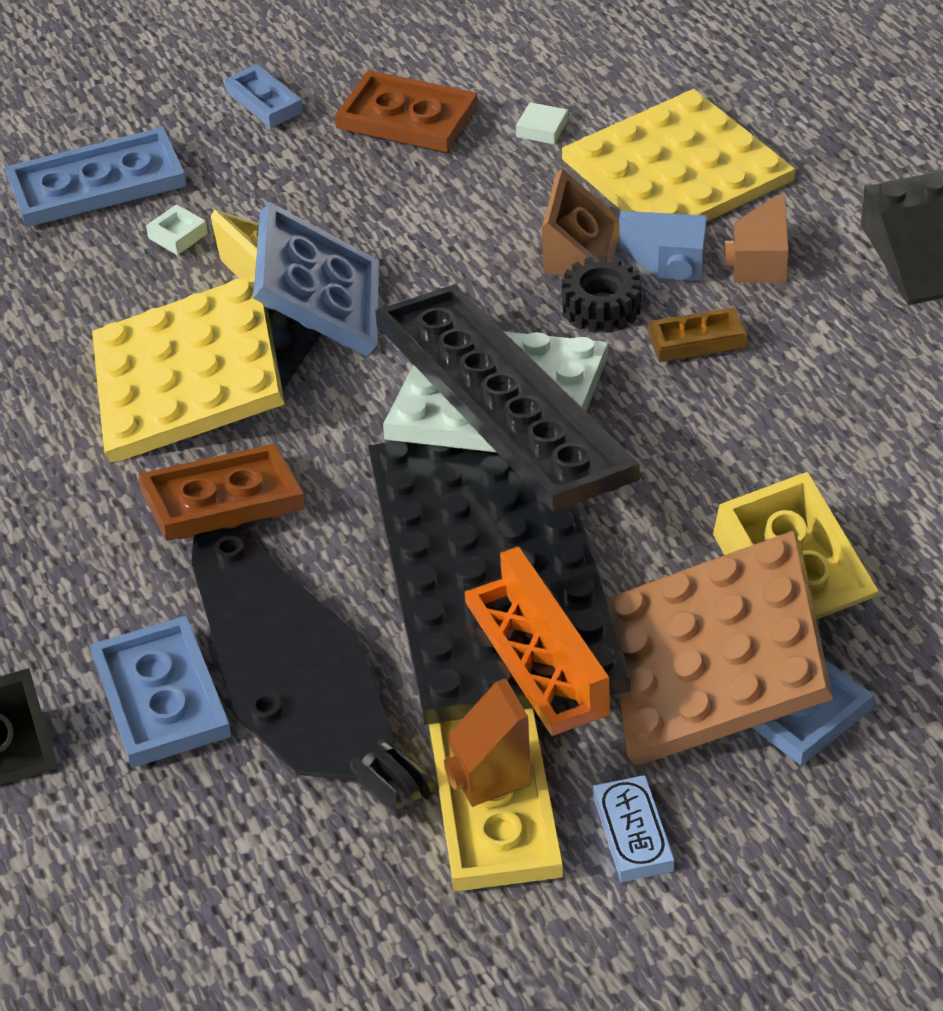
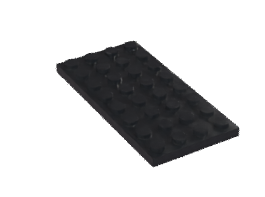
[368,440,630,725]

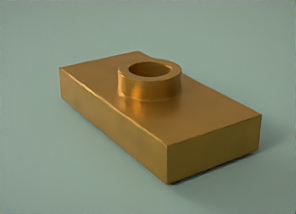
[648,307,747,363]

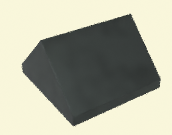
[0,668,58,785]

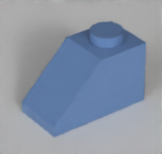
[619,211,707,281]

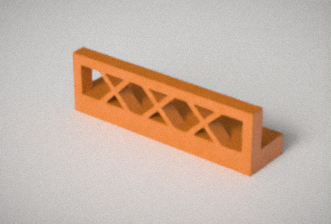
[465,547,610,736]

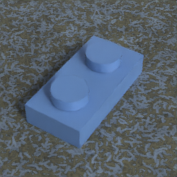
[224,64,303,128]

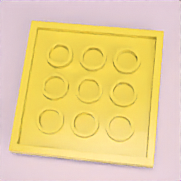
[562,89,795,221]
[92,274,285,462]

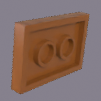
[335,70,478,152]
[138,444,305,541]

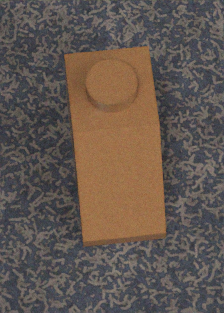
[725,195,788,283]

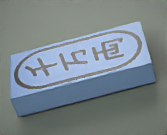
[593,775,674,883]

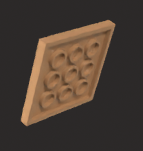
[607,530,833,765]

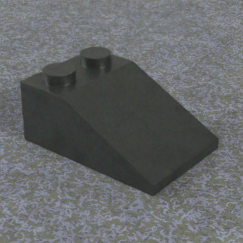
[861,171,943,305]

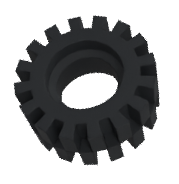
[562,256,642,333]

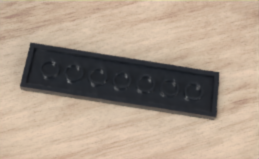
[375,284,640,512]

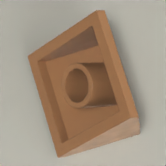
[542,169,619,275]

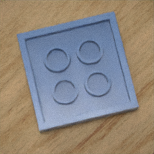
[253,202,379,356]

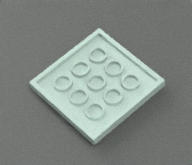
[383,332,608,452]

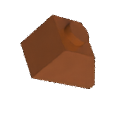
[444,678,531,807]

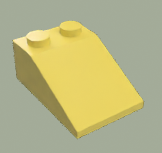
[713,472,879,619]

